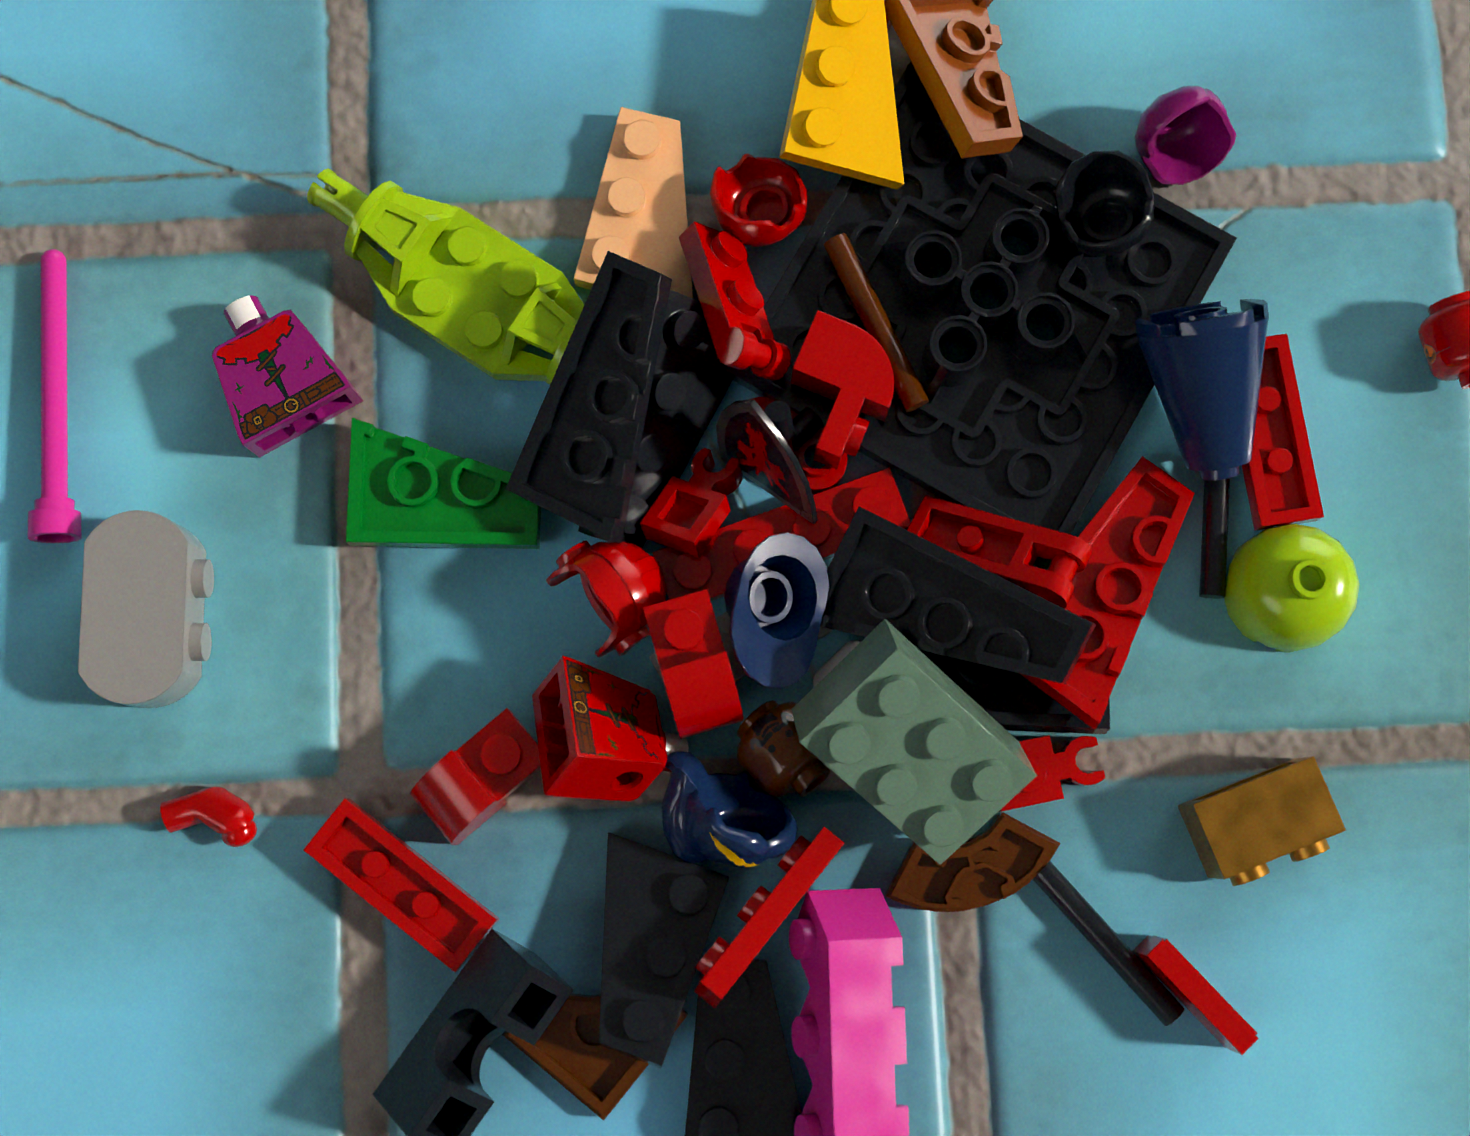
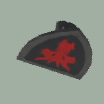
[716,399,823,524]

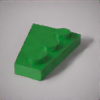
[346,417,541,549]

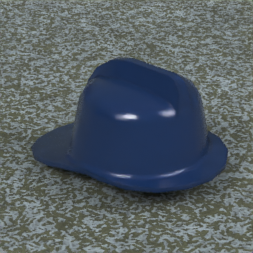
[724,533,829,689]

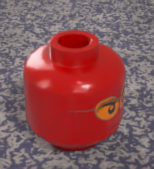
[1418,291,1470,389]

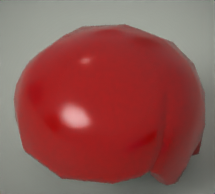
[710,153,807,247]

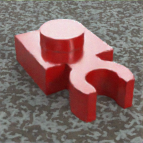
[640,448,743,558]
[998,735,1106,812]

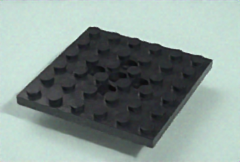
[726,61,1237,534]

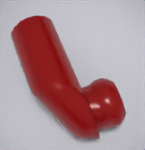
[160,786,257,847]

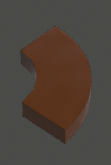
[884,812,1061,912]

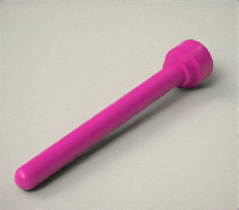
[28,249,82,543]

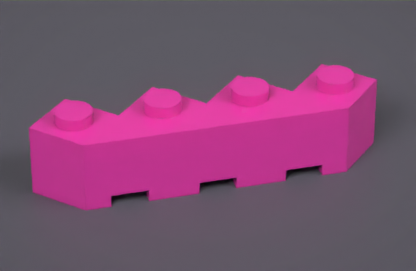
[789,888,909,1136]

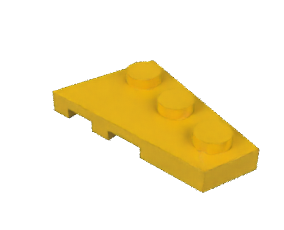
[779,0,904,190]

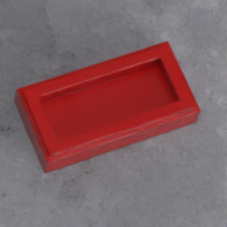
[1133,935,1259,1055]

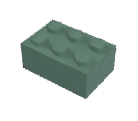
[791,619,1037,865]

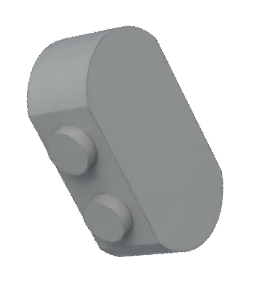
[78,510,214,708]

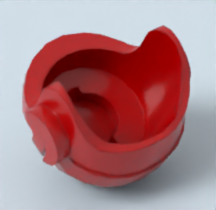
[546,540,666,658]

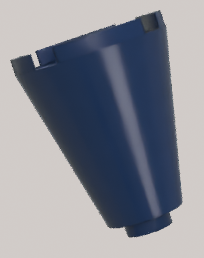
[1135,299,1269,481]

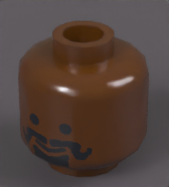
[737,700,830,797]

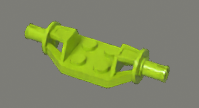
[307,168,584,385]

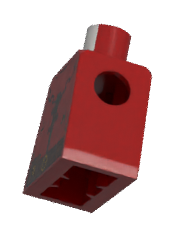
[532,656,688,802]

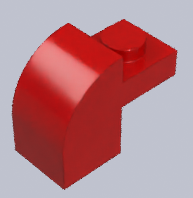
[791,310,894,469]
[643,589,744,739]
[410,708,541,845]

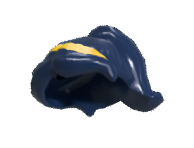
[661,751,798,868]

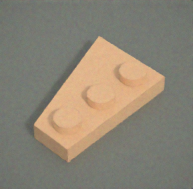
[574,107,693,298]

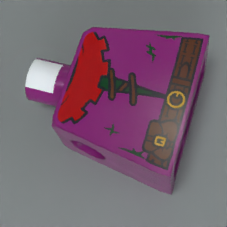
[212,295,363,458]

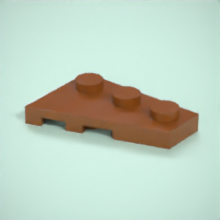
[885,0,1023,158]

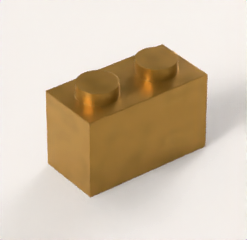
[1177,756,1346,886]

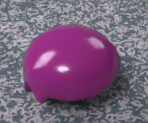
[1135,86,1236,185]

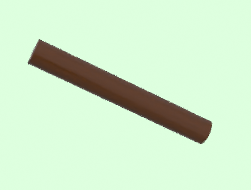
[824,233,929,412]

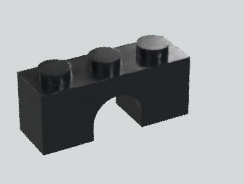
[373,929,573,1136]

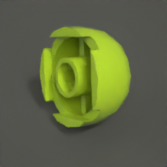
[1224,524,1360,653]

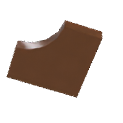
[503,993,688,1121]

